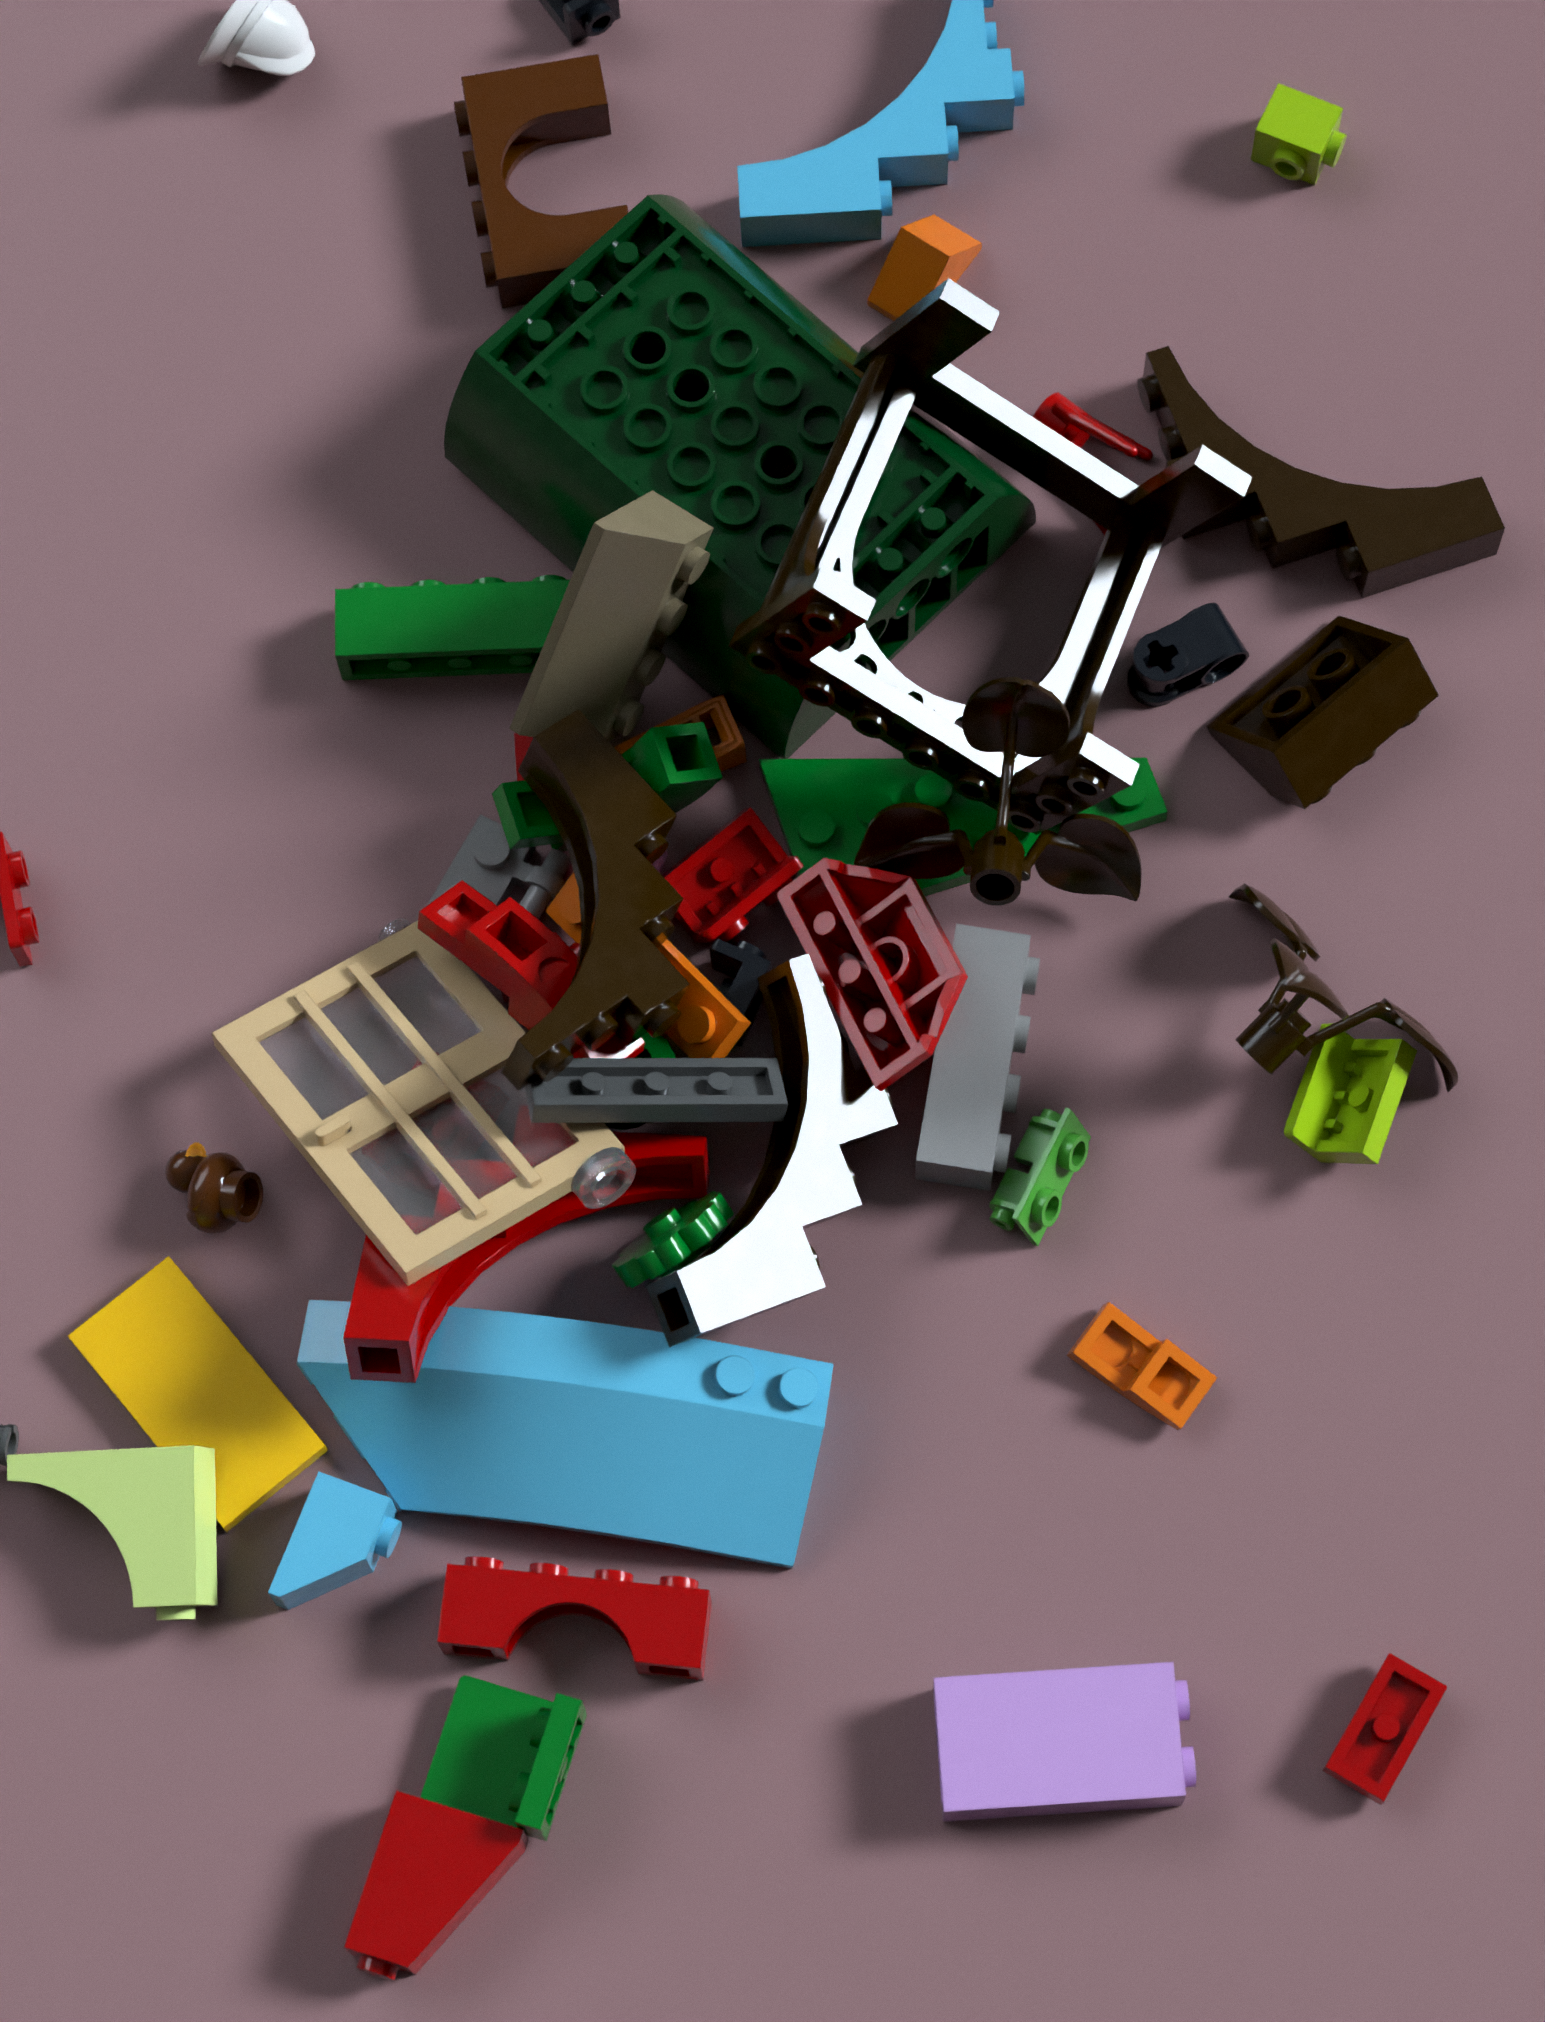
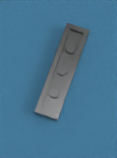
[525,1058,788,1123]

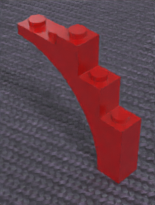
[343,1108,710,1383]

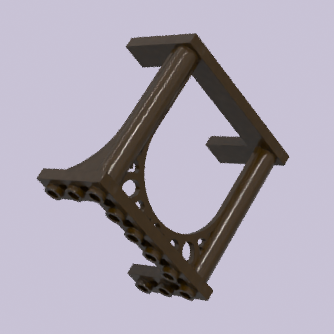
[729,278,1252,835]

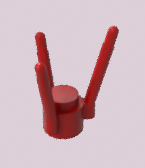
[1033,392,1153,536]

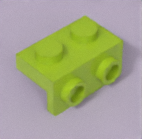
[1284,1023,1417,1164]

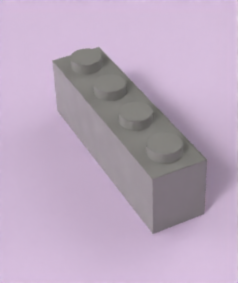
[915,924,1040,1191]

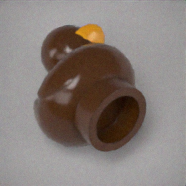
[165,1142,263,1233]

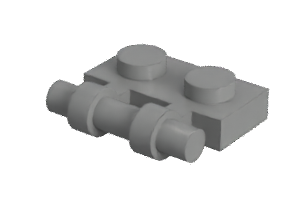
[427,814,571,919]

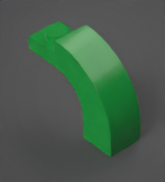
[492,722,723,852]

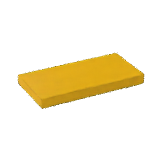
[68,1256,328,1533]

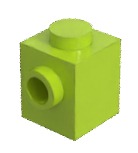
[1251,83,1347,185]

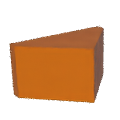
[867,214,982,321]

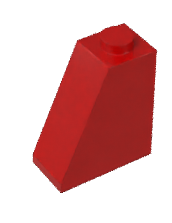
[344,1790,529,1981]

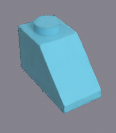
[268,1471,402,1610]

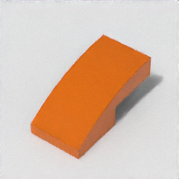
[1067,1302,1217,1430]

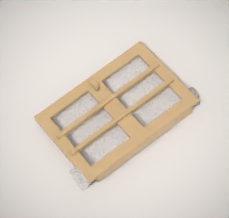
[212,918,636,1286]

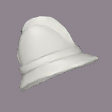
[197,0,315,76]

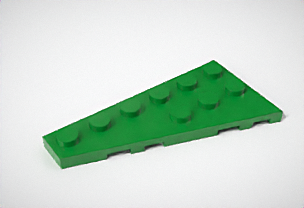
[759,758,1168,897]

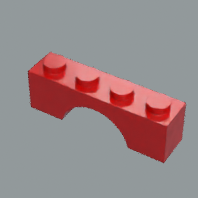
[437,1556,712,1680]

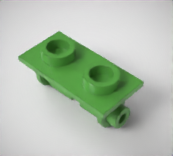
[989,1107,1091,1246]

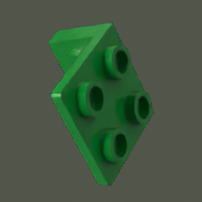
[421,1675,587,1841]

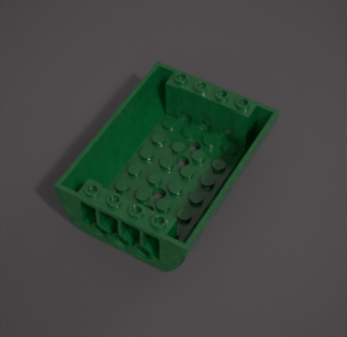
[444,194,1036,759]

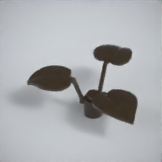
[853,677,1142,906]
[1229,883,1458,1092]

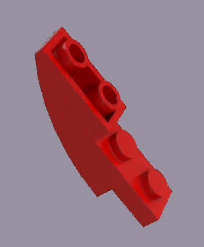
[417,880,645,1058]

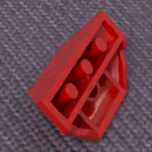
[775,858,968,1091]

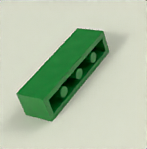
[335,575,570,681]

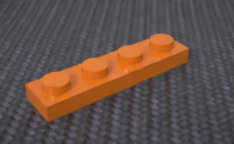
[545,872,751,1058]

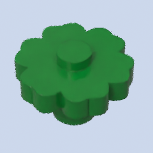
[612,1191,734,1288]

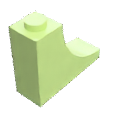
[7,1445,218,1621]

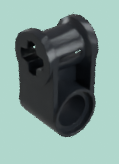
[1127,603,1249,707]

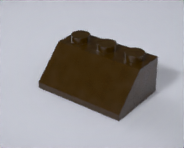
[1206,615,1439,809]

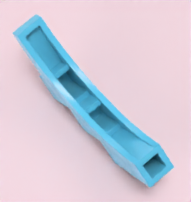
[737,0,1025,247]

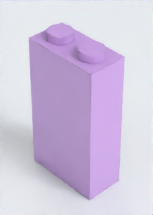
[933,1662,1196,1822]

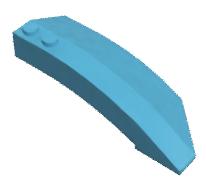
[296,1300,834,1569]

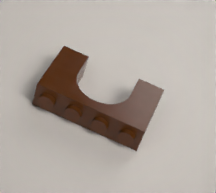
[454,54,628,308]

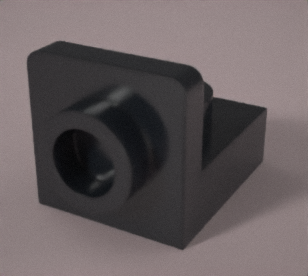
[539,0,620,45]
[709,938,772,1047]

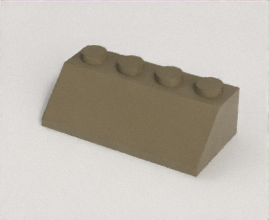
[509,490,714,741]

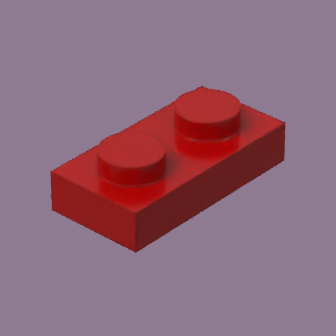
[1323,1653,1448,1805]

